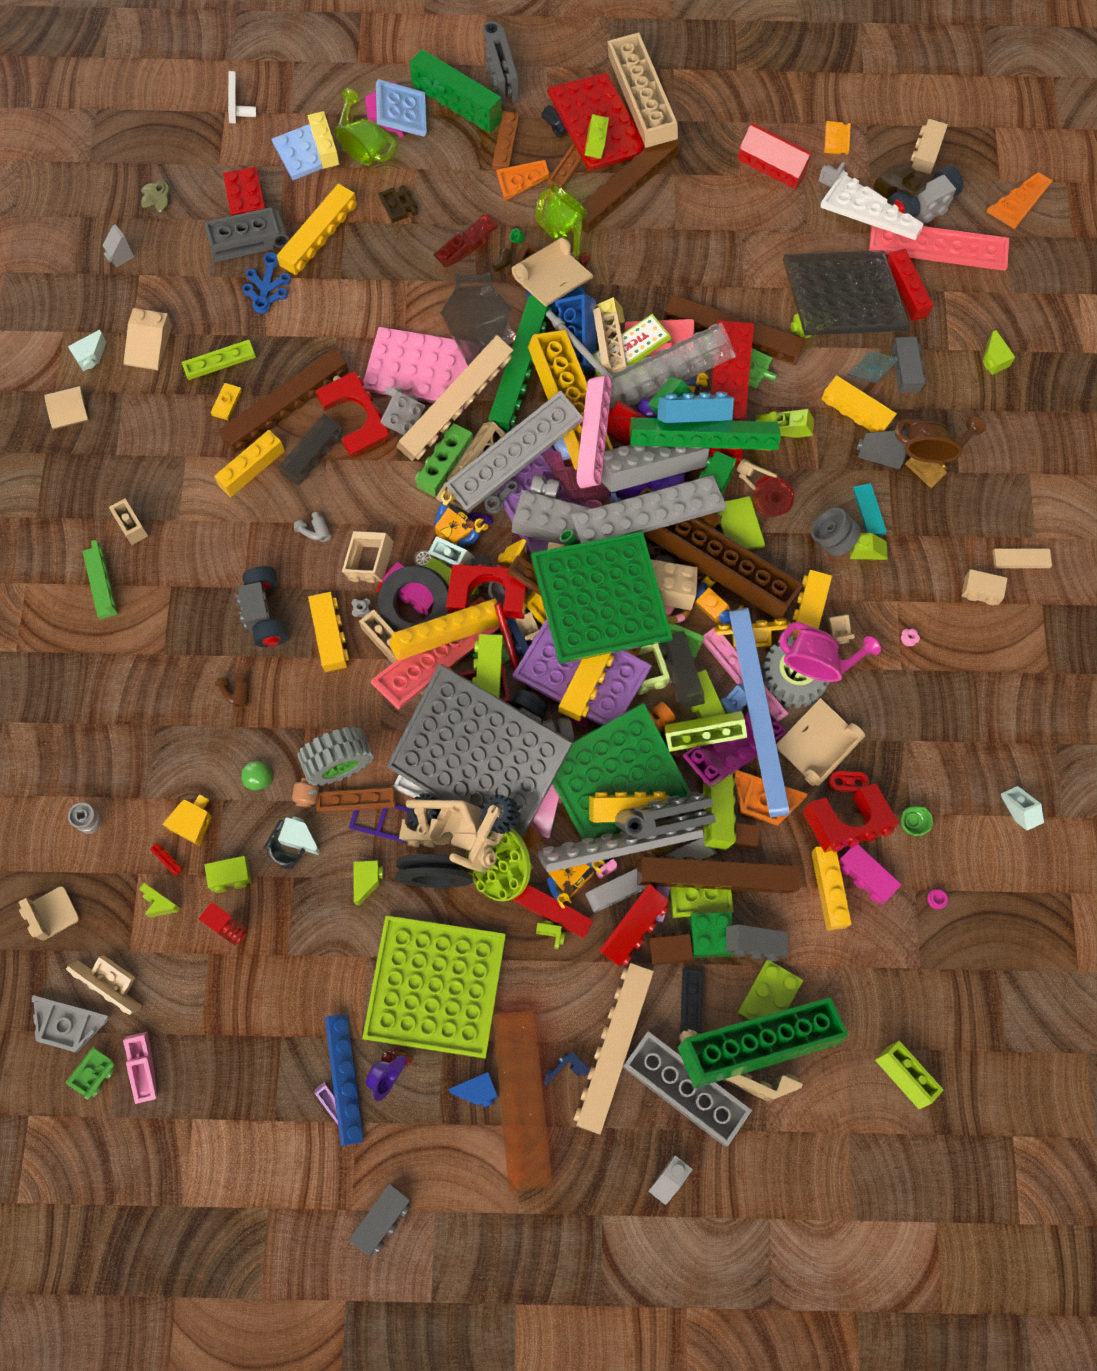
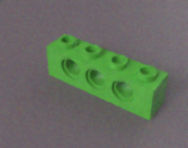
[415,423,473,497]

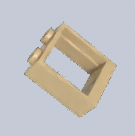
[342,531,394,583]

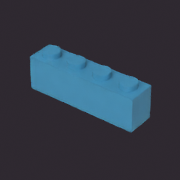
[657,392,734,423]

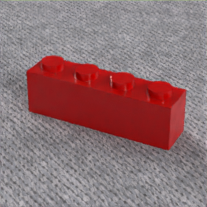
[885,249,933,321]
[198,902,248,946]

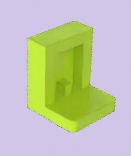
[536,921,565,950]

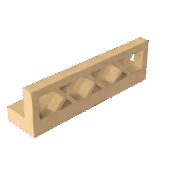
[593,307,628,374]
[447,422,506,481]

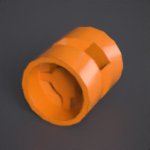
[648,702,676,733]

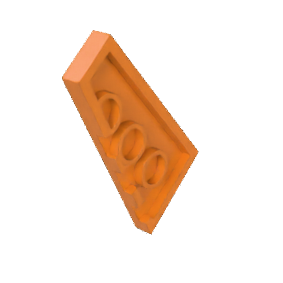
[986,172,1053,229]

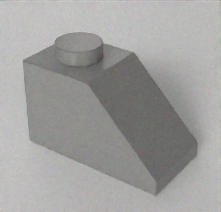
[102,224,134,268]
[648,1155,693,1205]

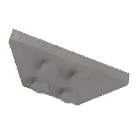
[32,995,110,1053]

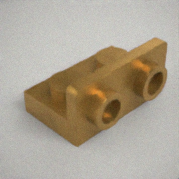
[905,457,948,489]

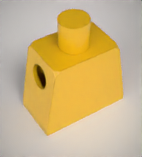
[162,795,211,846]

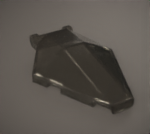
[440,272,512,366]

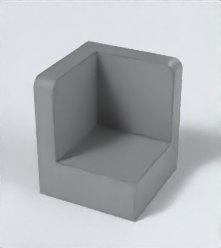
[818,162,845,187]

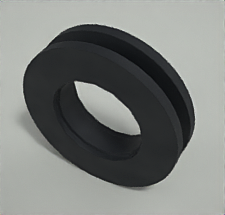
[378,565,449,632]
[395,854,473,888]

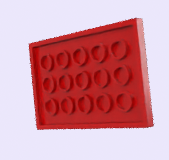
[547,72,645,171]

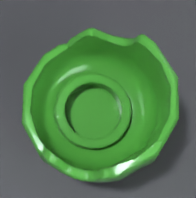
[241,761,273,791]
[900,806,933,836]

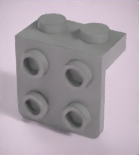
[381,386,426,435]

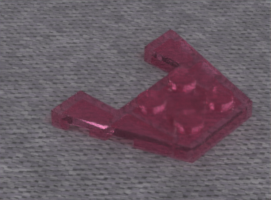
[543,452,609,501]

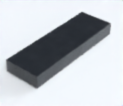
[680,969,703,1033]

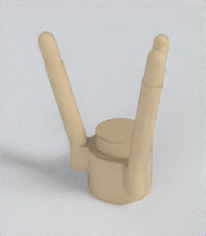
[737,459,778,494]

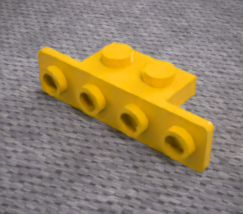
[713,618,791,649]

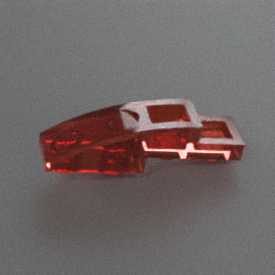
[433,213,498,268]

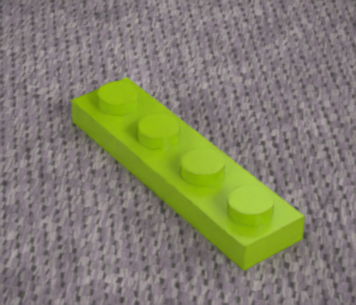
[182,340,256,380]

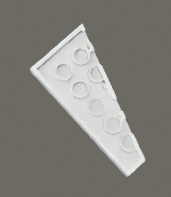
[821,170,923,240]

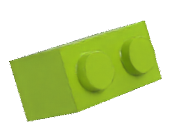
[584,114,609,159]
[204,856,252,893]

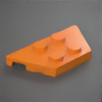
[733,770,807,826]

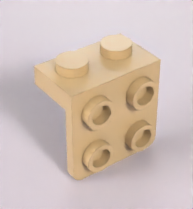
[19,887,79,941]

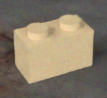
[109,499,148,545]
[961,569,1007,605]

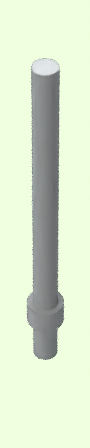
[546,310,613,380]

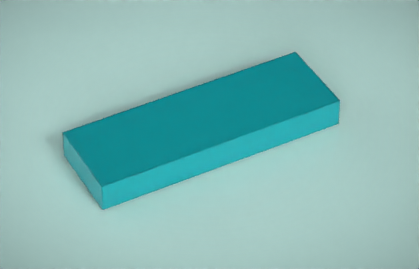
[852,483,887,536]

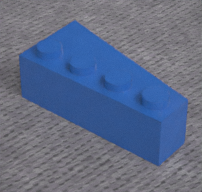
[555,294,597,372]

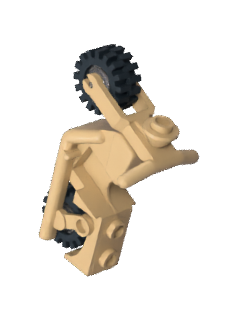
[399,793,520,873]

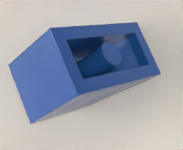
[449,1072,498,1108]

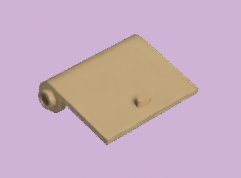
[512,238,593,307]
[776,698,865,786]

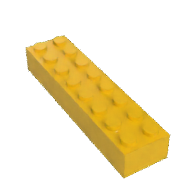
[528,330,613,470]

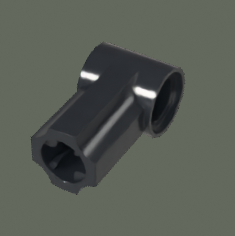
[541,105,568,138]

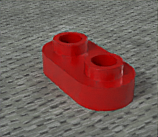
[829,771,869,793]

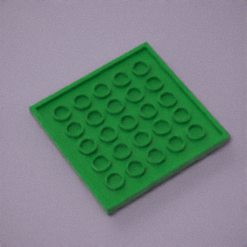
[531,531,673,664]
[552,703,690,862]

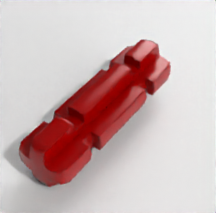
[150,843,183,876]

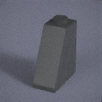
[856,429,909,469]

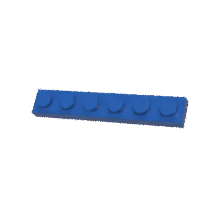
[325,1014,364,1146]

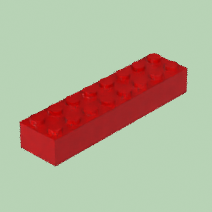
[707,320,754,467]

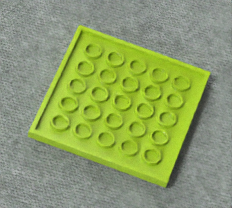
[362,916,506,1059]

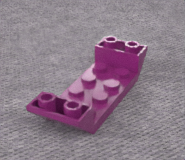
[683,711,787,787]

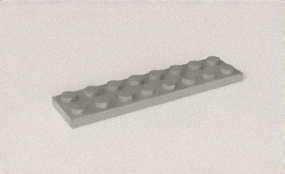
[445,391,584,512]
[571,475,726,543]
[537,826,704,872]

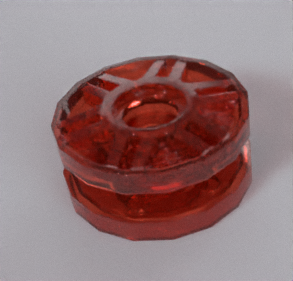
[753,478,794,517]

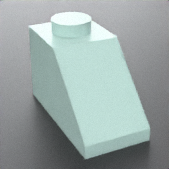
[68,330,106,371]
[428,536,475,566]
[1001,786,1044,830]
[278,817,320,855]

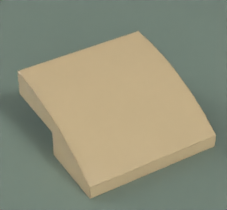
[44,386,89,429]

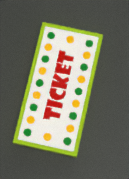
[593,314,671,378]

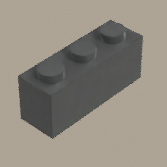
[891,337,926,393]
[726,925,788,962]
[349,1184,412,1257]

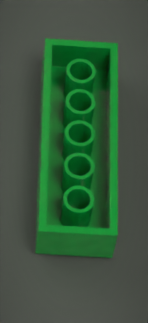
[409,49,502,133]

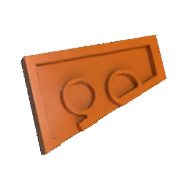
[496,160,549,202]

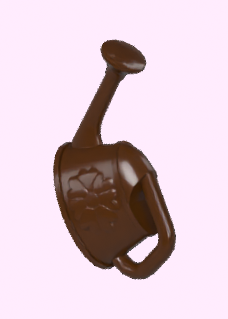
[895,416,986,463]

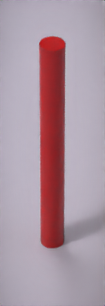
[494,603,519,672]

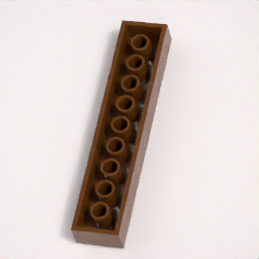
[638,487,804,619]

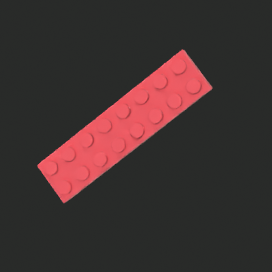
[868,225,1009,271]
[371,596,501,710]

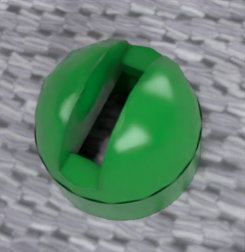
[510,228,525,244]
[560,529,577,546]

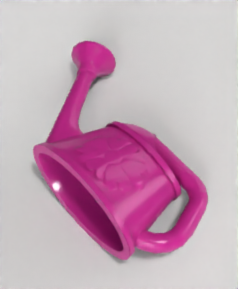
[779,622,881,682]

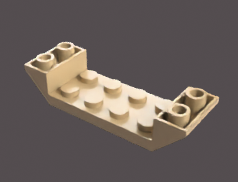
[678,1029,803,1101]

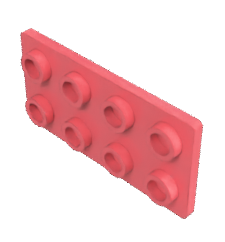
[625,319,695,357]

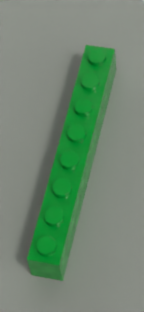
[488,295,552,432]
[629,417,781,450]

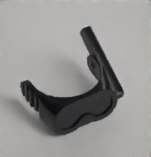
[264,819,305,869]

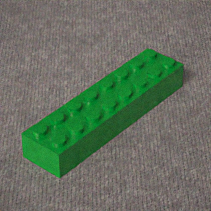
[678,997,849,1088]

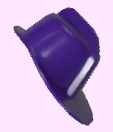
[366,1056,406,1101]

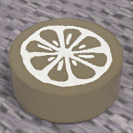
[414,550,433,566]

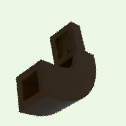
[873,164,927,199]

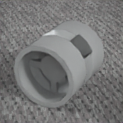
[530,474,560,499]
[68,802,102,834]

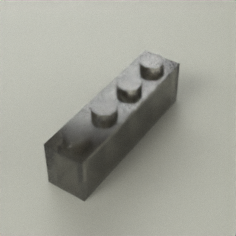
[278,414,343,486]
[660,631,705,709]

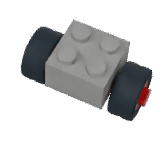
[890,165,963,223]

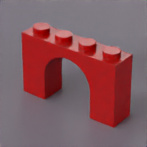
[316,371,390,458]
[446,563,528,619]
[803,783,899,853]

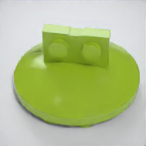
[466,828,534,901]

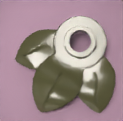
[141,181,170,213]

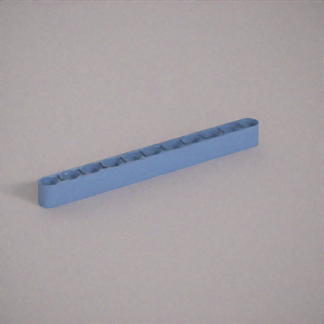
[729,608,790,818]

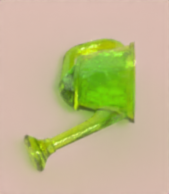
[334,88,397,166]
[535,184,588,262]

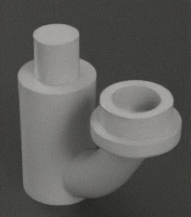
[294,512,331,542]

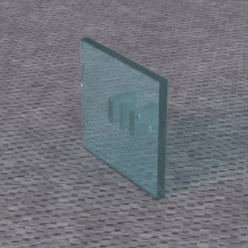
[848,352,898,383]

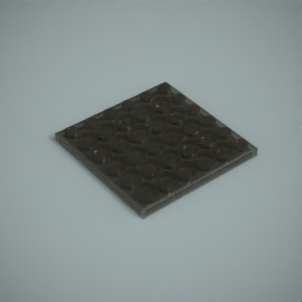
[783,250,910,336]

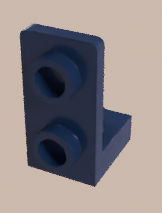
[543,1052,590,1086]

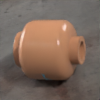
[292,778,319,808]

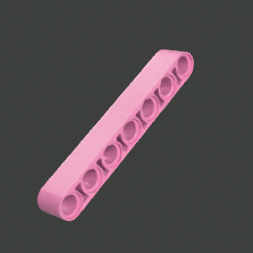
[577,375,612,488]

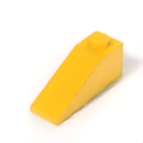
[497,539,527,568]

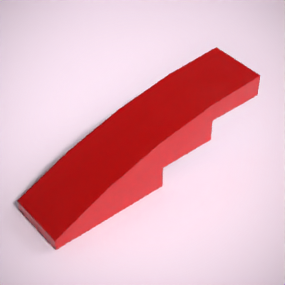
[511,885,593,939]

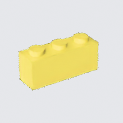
[307,111,339,169]

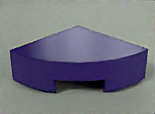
[467,513,493,527]

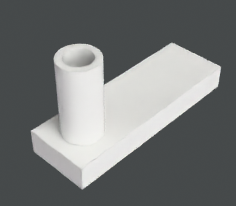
[228,71,256,123]

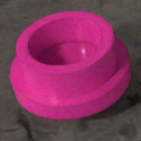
[927,889,948,909]

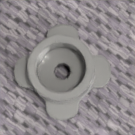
[352,598,370,617]

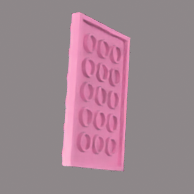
[363,327,482,409]

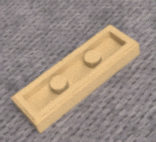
[993,549,1052,568]

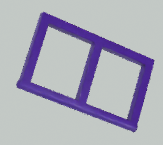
[349,804,411,843]

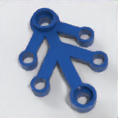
[242,252,291,314]

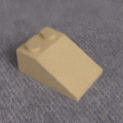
[124,308,173,371]

